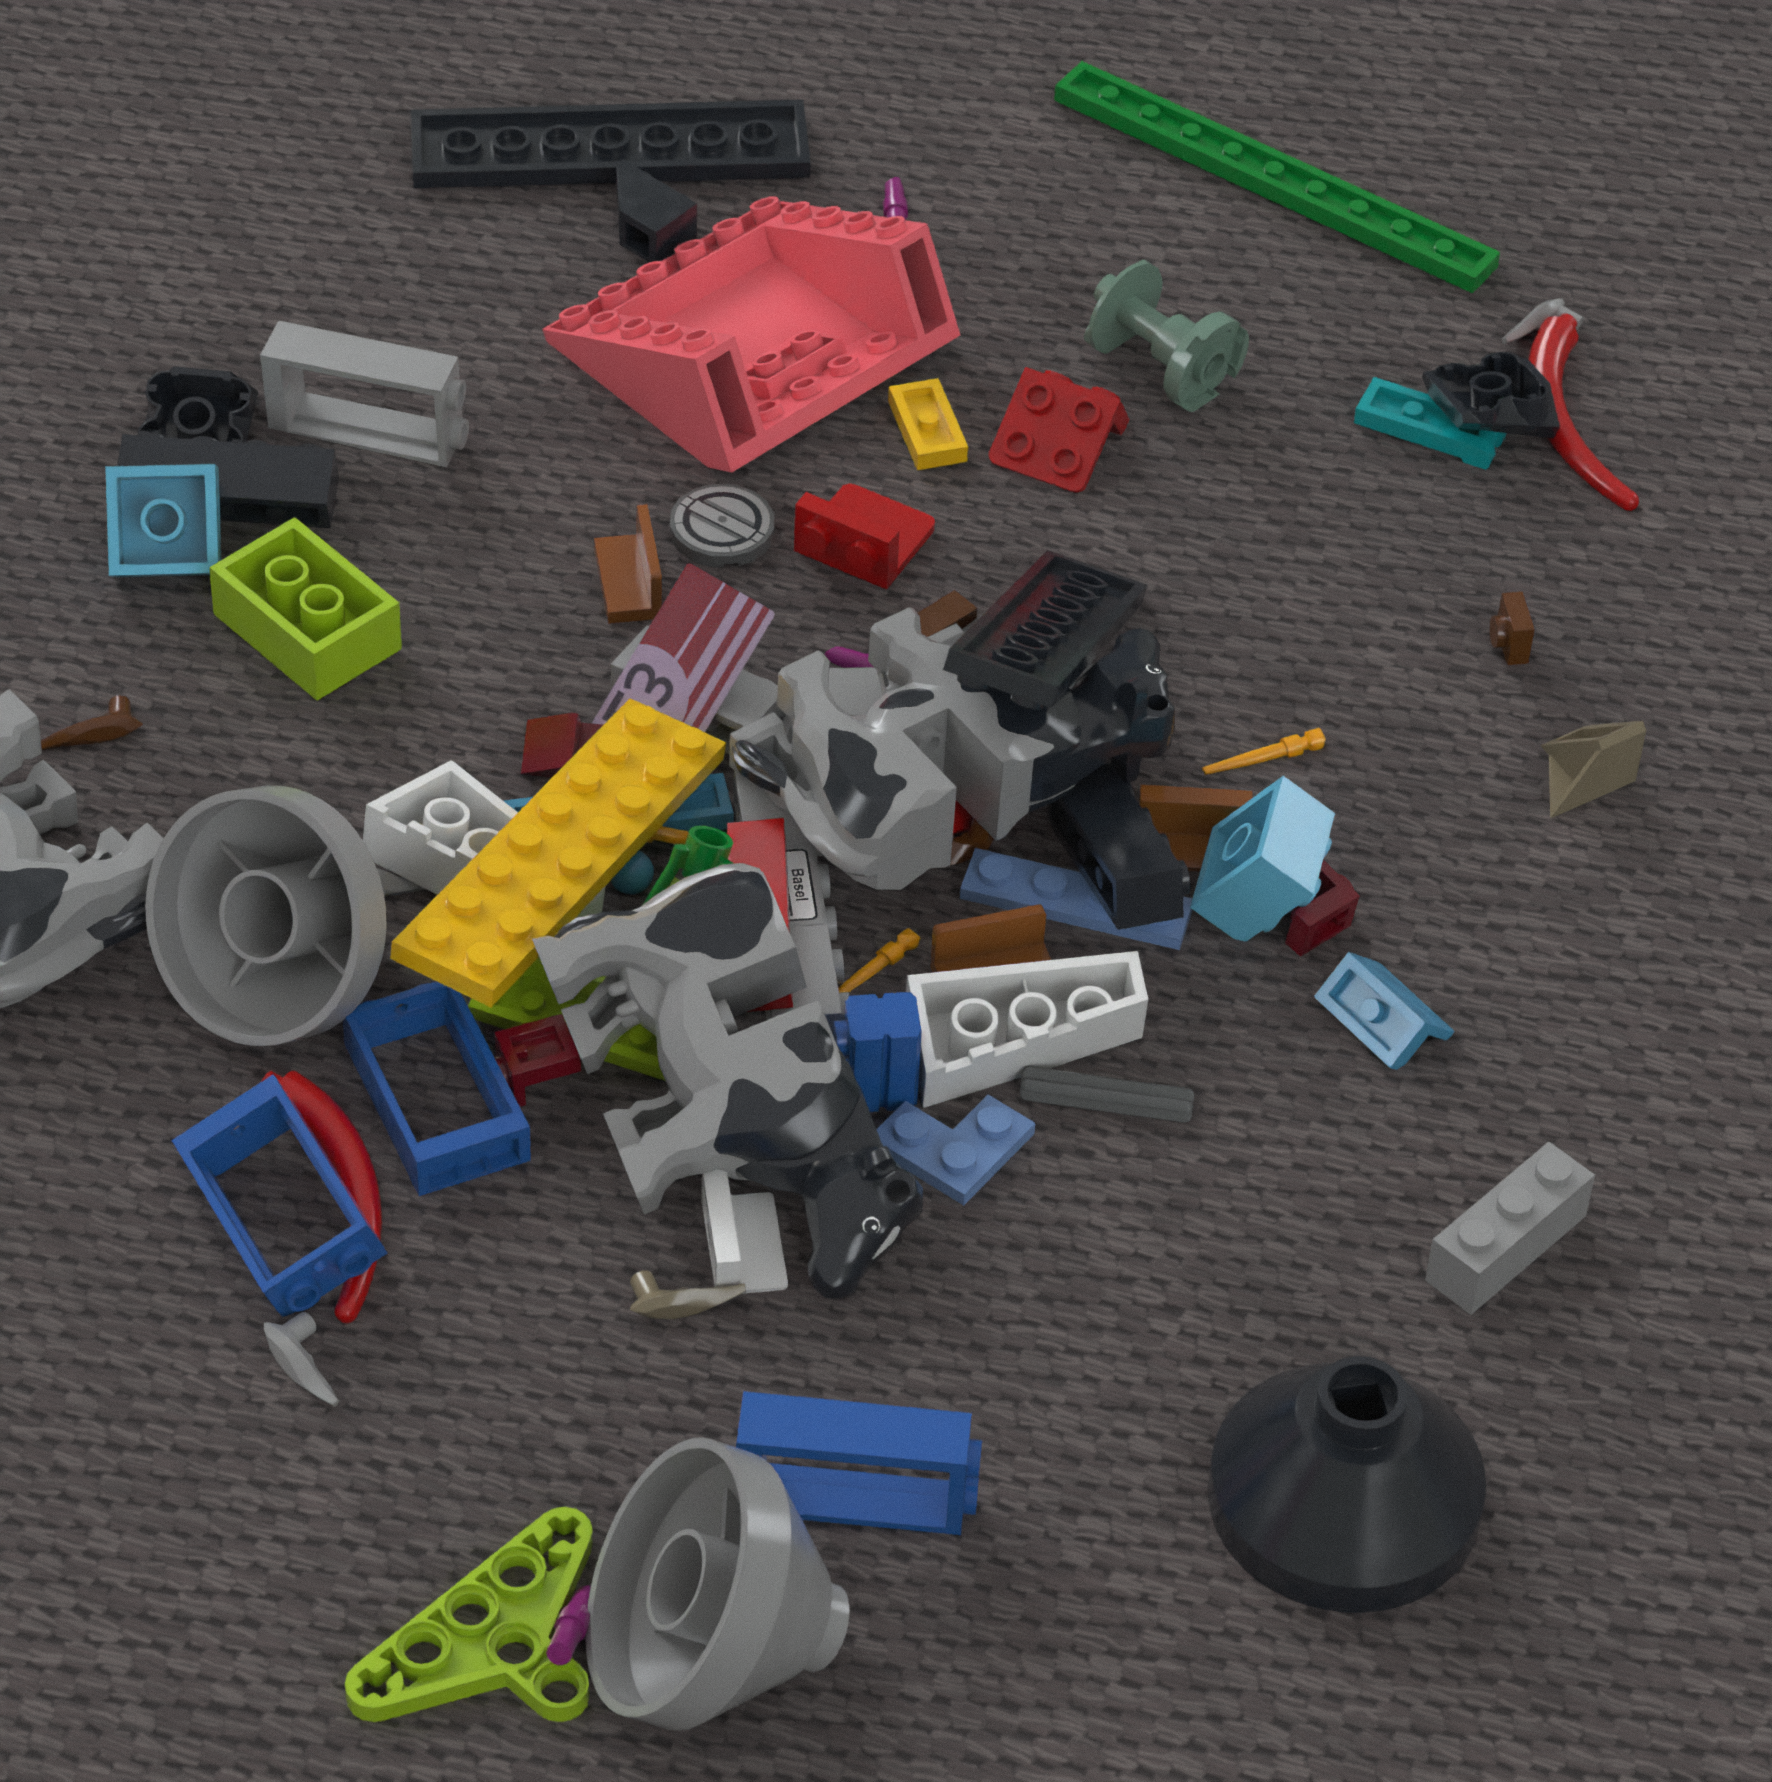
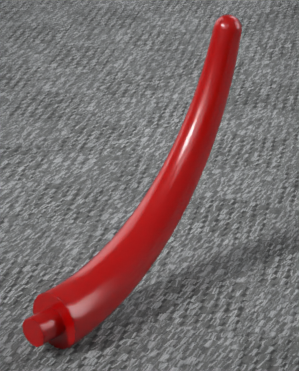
[1529,313,1639,511]
[261,1070,382,1323]

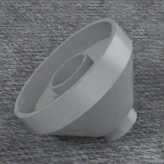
[145,785,387,1046]
[585,1438,850,1731]

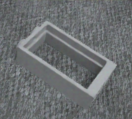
[260,321,469,467]

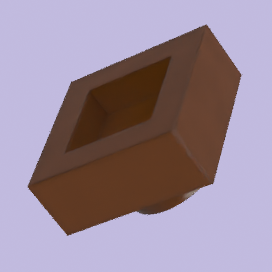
[1490,591,1535,665]

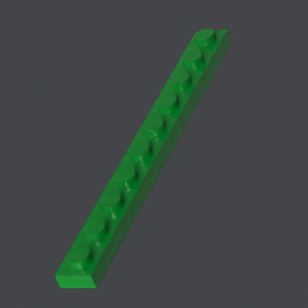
[1054,61,1500,293]

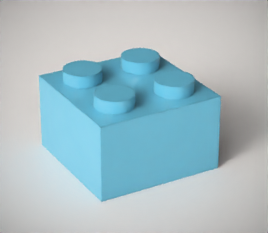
[105,464,221,577]
[1190,776,1335,942]

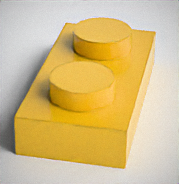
[888,378,968,470]

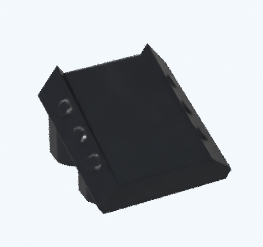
[1422,352,1560,439]
[138,366,259,443]

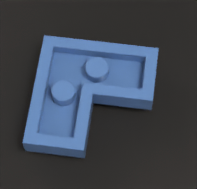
[876,1094,1035,1206]

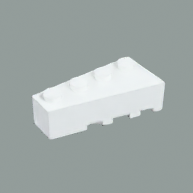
[363,760,605,918]
[906,951,1148,1108]

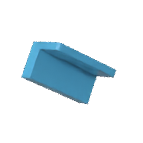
[1314,952,1454,1070]

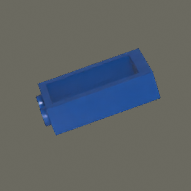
[343,981,531,1196]
[172,1074,388,1317]
[736,1391,982,1535]

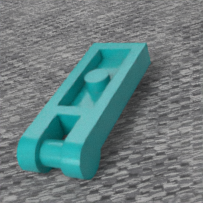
[1354,377,1507,470]

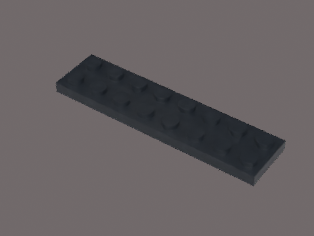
[411,99,811,188]
[943,550,1148,709]

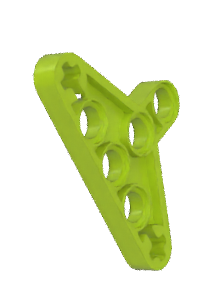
[345,1507,593,1722]

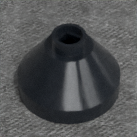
[1208,1356,1486,1613]

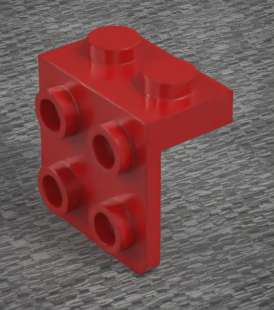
[989,367,1130,493]
[794,484,935,590]

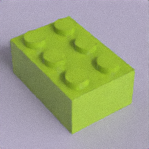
[209,517,402,701]

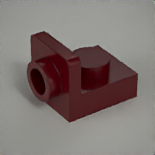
[1285,860,1360,957]
[494,1014,581,1107]

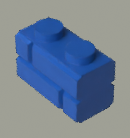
[833,992,922,1112]

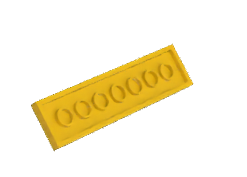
[390,698,726,1008]

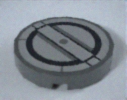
[670,484,775,567]

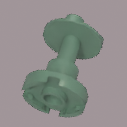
[1084,259,1249,412]

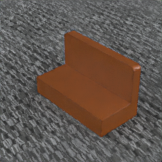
[594,504,662,624]
[1138,785,1253,872]
[930,904,1051,973]

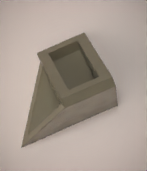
[1541,720,1646,819]

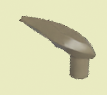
[630,1270,746,1319]

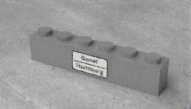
[733,770,849,1035]

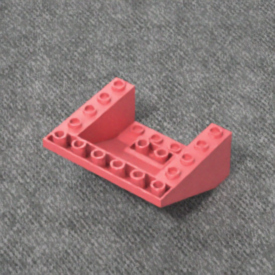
[542,197,960,473]

